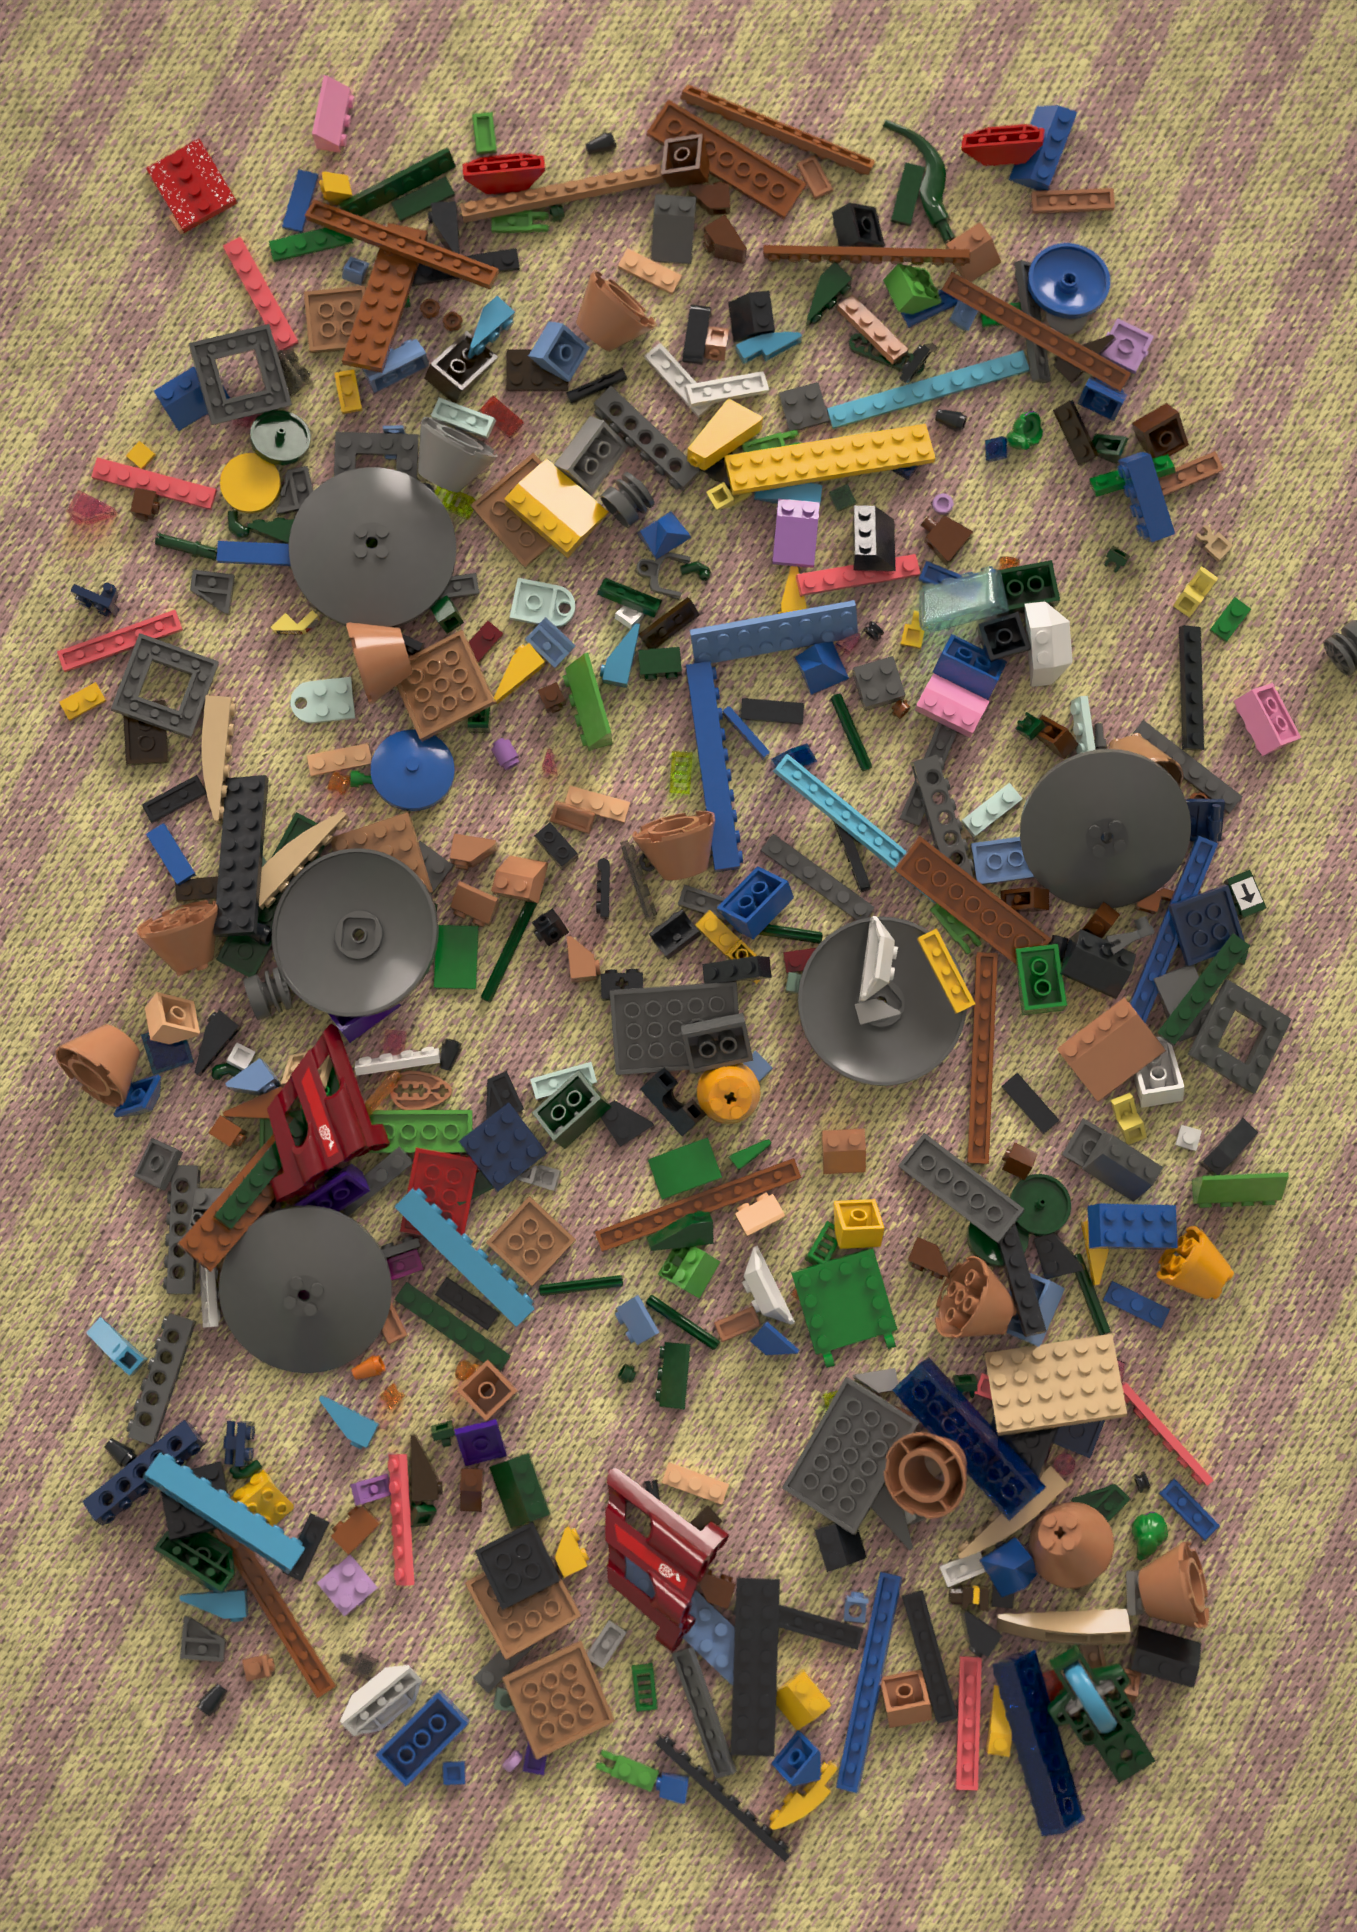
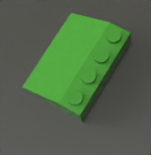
[563,653,613,751]
[1192,1172,1289,1208]

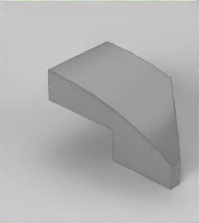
[855,999,901,1025]
[516,1165,562,1192]
[853,1368,899,1393]

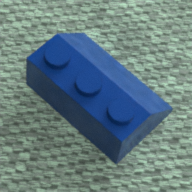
[154,367,230,432]
[932,634,1008,700]
[717,866,794,939]

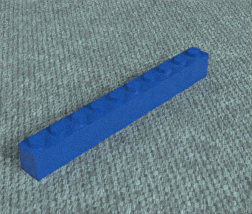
[686,661,743,872]

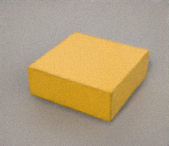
[126,440,156,469]

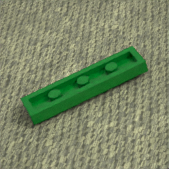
[269,228,354,262]
[1089,454,1175,497]

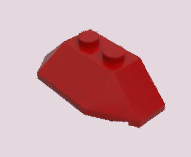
[961,124,1045,166]
[462,153,546,195]

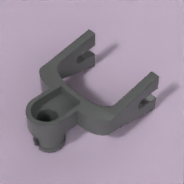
[636,552,691,600]
[1104,916,1155,954]

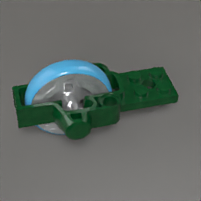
[1047,1644,1156,1784]

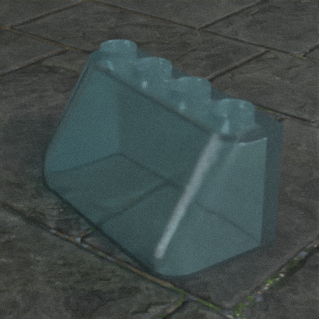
[919,566,1009,633]

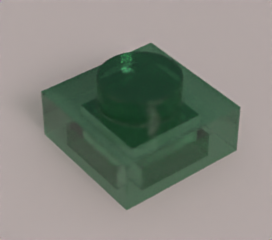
[829,484,856,512]

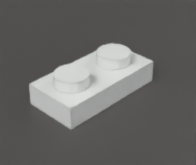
[939,1551,986,1587]

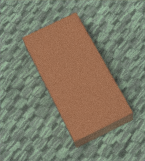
[796,155,833,200]
[549,800,596,834]
[381,1301,408,1345]
[714,1306,761,1342]

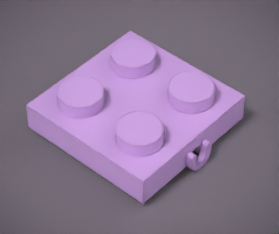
[1101,318,1154,374]
[317,1554,378,1616]

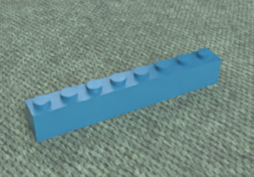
[394,1188,535,1327]
[143,1453,305,1574]

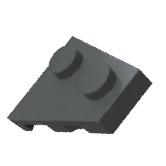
[276,466,313,515]
[190,570,235,615]
[180,1616,226,1662]

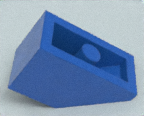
[656,1772,688,1804]

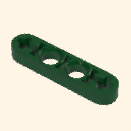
[849,333,925,376]

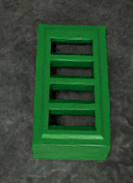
[728,1139,772,1170]
[804,1221,838,1265]
[631,1663,658,1712]

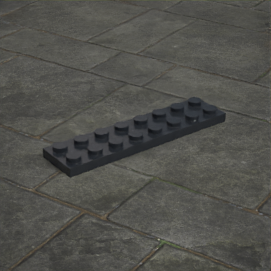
[213,775,269,937]
[731,1577,780,1756]

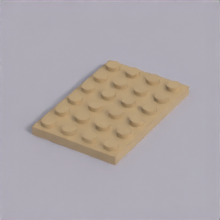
[985,1334,1127,1436]

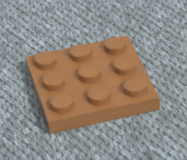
[304,285,366,354]
[486,1196,576,1287]

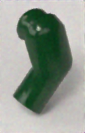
[228,511,250,538]
[680,561,711,581]
[211,1063,242,1080]
[229,1460,262,1480]

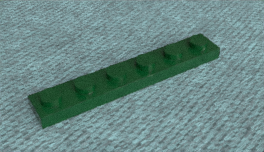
[338,147,456,217]
[1157,933,1250,1047]
[213,1117,308,1230]
[394,1282,511,1371]

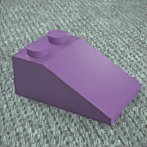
[772,499,820,568]

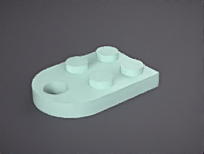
[509,578,575,628]
[290,677,356,723]

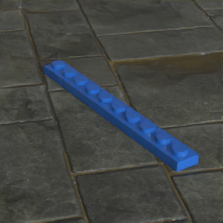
[1130,836,1218,1023]
[836,1572,903,1793]

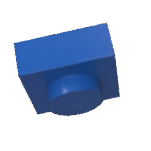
[443,1761,466,1785]

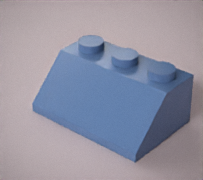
[362,339,429,393]
[1006,1273,1065,1347]

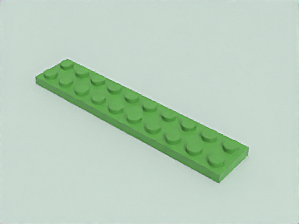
[259,1110,473,1153]

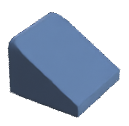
[342,257,370,286]
[742,1051,773,1082]

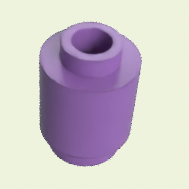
[491,738,520,771]

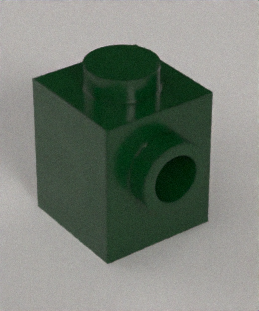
[431,595,464,634]

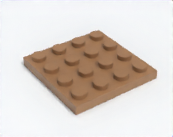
[470,453,552,568]
[397,630,496,741]
[331,812,433,893]
[465,1559,582,1660]
[502,1641,615,1759]

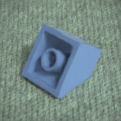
[529,321,590,382]
[225,1058,281,1096]
[615,1295,660,1345]

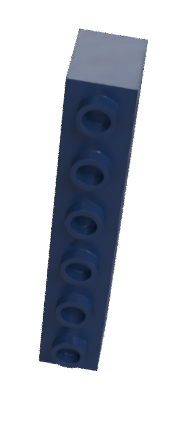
[82,1419,205,1526]

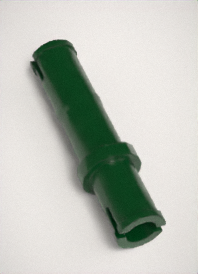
[155,532,217,561]

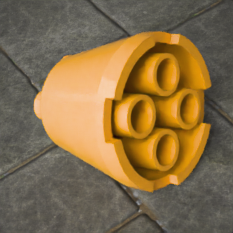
[697,1063,760,1124]
[1156,1226,1234,1299]

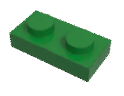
[1209,597,1251,642]

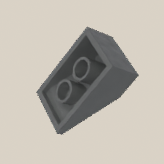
[651,194,696,264]
[1153,964,1212,1042]

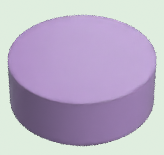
[932,493,953,515]
[502,1750,523,1772]

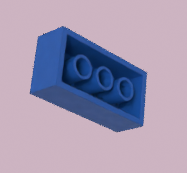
[1117,452,1175,542]
[1088,1203,1178,1250]
[376,1689,470,1787]

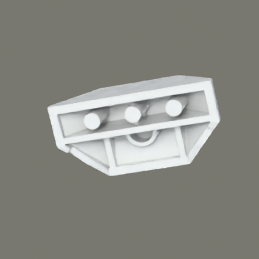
[1024,601,1073,687]
[859,916,898,1003]
[742,1245,795,1325]
[340,1665,422,1736]

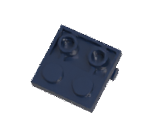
[71,582,119,617]
[1186,799,1225,843]
[223,1420,255,1467]

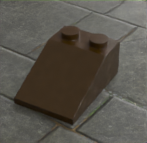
[424,331,498,404]

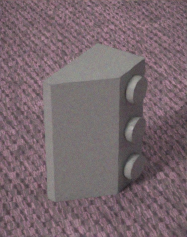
[554,416,628,495]

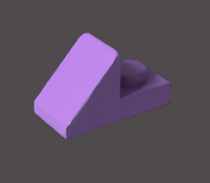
[350,1474,391,1505]

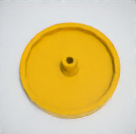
[220,453,281,514]

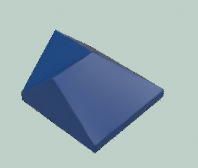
[636,511,691,559]
[794,641,849,695]
[113,1074,161,1117]
[750,1322,800,1355]
[979,1537,1037,1597]
[771,1730,821,1786]

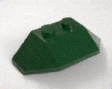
[153,1531,235,1593]

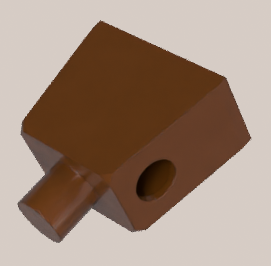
[921,516,973,566]

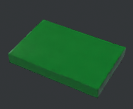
[434,925,479,989]

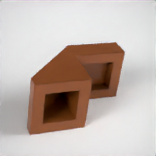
[1134,888,1174,914]

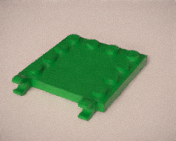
[791,1248,897,1368]

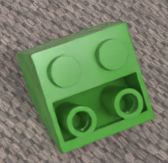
[883,264,942,314]
[658,1246,720,1299]

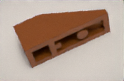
[222,1086,294,1120]

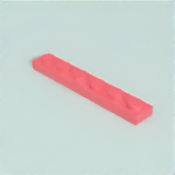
[223,236,299,352]
[91,457,217,510]
[796,554,920,596]
[57,610,183,672]
[1122,1382,1213,1486]
[388,1454,414,1586]
[955,1656,982,1791]

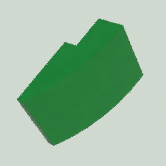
[648,1137,722,1200]

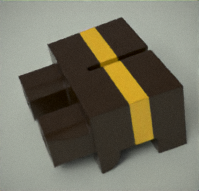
[948,1584,989,1611]

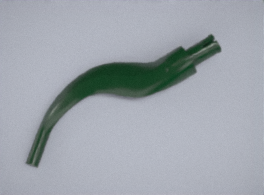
[883,119,956,244]

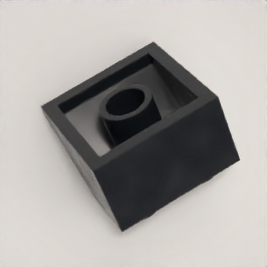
[832,203,885,247]
[728,290,775,342]
[978,612,1031,662]
[813,1522,867,1572]
[960,1609,1002,1658]

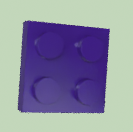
[455,1419,507,1466]

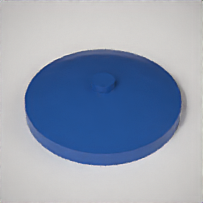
[1028,243,1110,319]
[371,730,455,811]

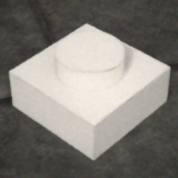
[615,606,644,629]
[226,1042,255,1071]
[1175,1125,1202,1151]

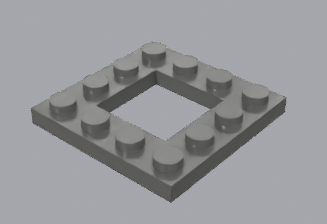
[188,324,292,426]
[334,432,419,479]
[111,633,219,739]
[1188,980,1292,1094]

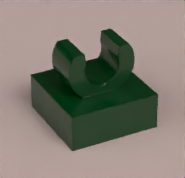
[1104,545,1130,573]
[1015,712,1045,741]
[953,1374,978,1399]
[431,1420,455,1448]
[410,1501,437,1527]

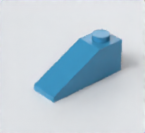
[599,623,640,688]
[319,1395,380,1450]
[179,1589,249,1622]

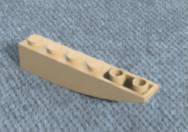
[202,695,237,824]
[259,811,349,910]
[956,1465,1069,1559]
[996,1608,1131,1645]

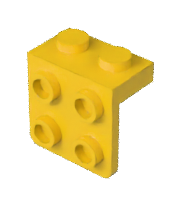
[230,1469,294,1527]

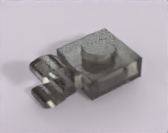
[339,1652,380,1681]

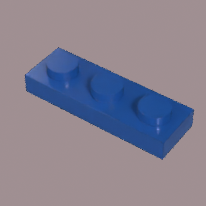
[1103,1281,1170,1329]

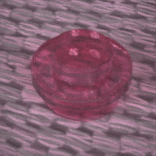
[1054,1453,1075,1475]

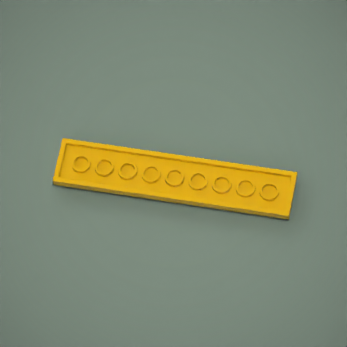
[724,424,935,495]

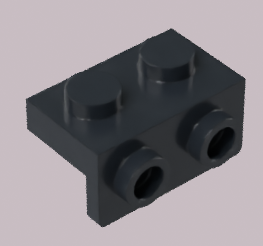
[649,909,701,960]

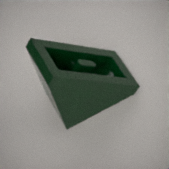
[1092,433,1129,465]
[467,706,491,733]

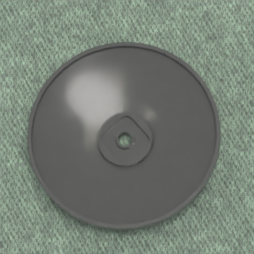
[289,467,457,628]
[1020,749,1191,909]
[272,848,439,1017]
[797,917,967,1086]
[219,1205,392,1373]

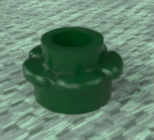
[549,204,565,223]
[617,1364,636,1384]

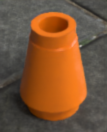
[352,1355,385,1380]

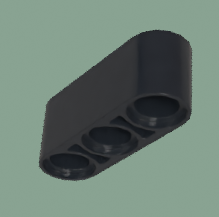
[682,304,711,365]

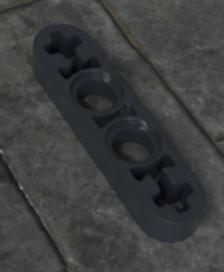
[833,821,871,893]

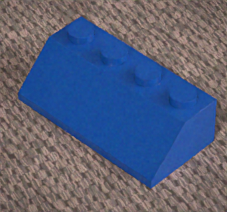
[1008,105,1077,191]

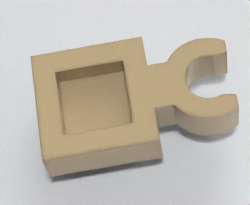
[1195,525,1234,562]

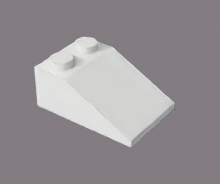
[1134,1036,1184,1108]

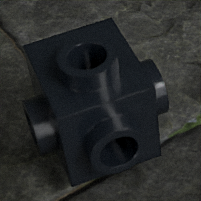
[532,908,569,947]

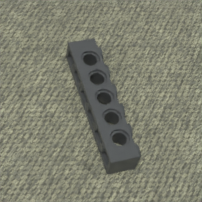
[594,386,700,492]
[910,755,974,876]
[163,1165,201,1294]
[127,1313,196,1445]

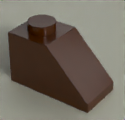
[1036,715,1079,759]
[1000,887,1049,912]
[460,1468,484,1512]

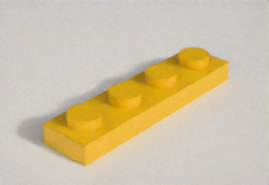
[917,928,975,1014]

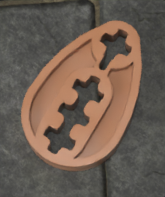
[390,1071,452,1110]

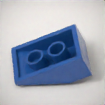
[1077,377,1127,421]

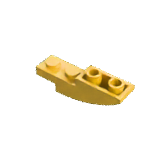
[695,910,760,984]
[769,1760,838,1830]

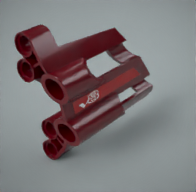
[267,1023,390,1202]
[605,1468,729,1653]

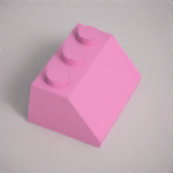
[312,75,355,153]
[915,673,990,738]
[1234,683,1301,756]

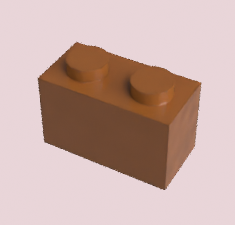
[209,1115,247,1149]
[331,1504,381,1555]

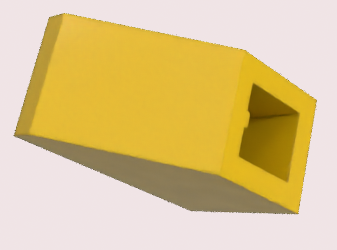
[319,172,352,206]
[555,1526,590,1578]

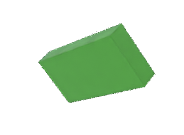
[472,112,497,155]

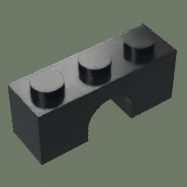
[702,956,772,983]
[640,1067,707,1136]

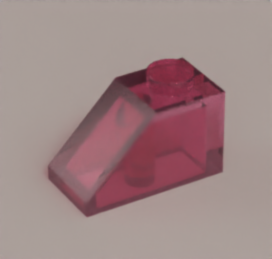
[66,490,118,525]

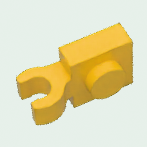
[901,611,925,649]

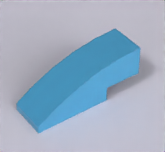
[735,332,802,364]
[754,483,823,506]

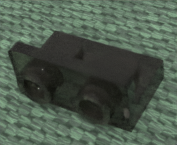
[277,350,313,398]

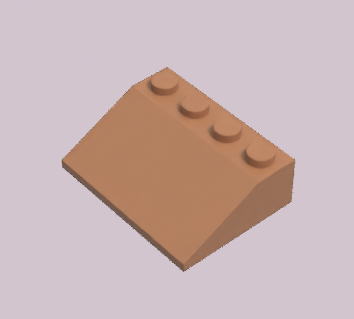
[1057,997,1166,1102]

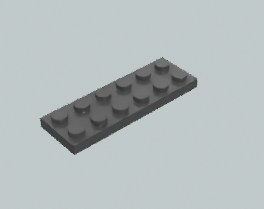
[898,1133,1025,1244]

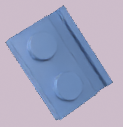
[525,617,576,668]

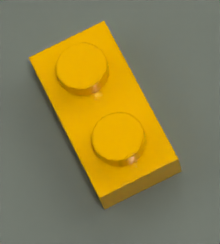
[334,369,363,415]
[59,682,106,721]

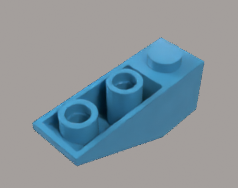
[468,295,515,358]
[86,1317,148,1376]

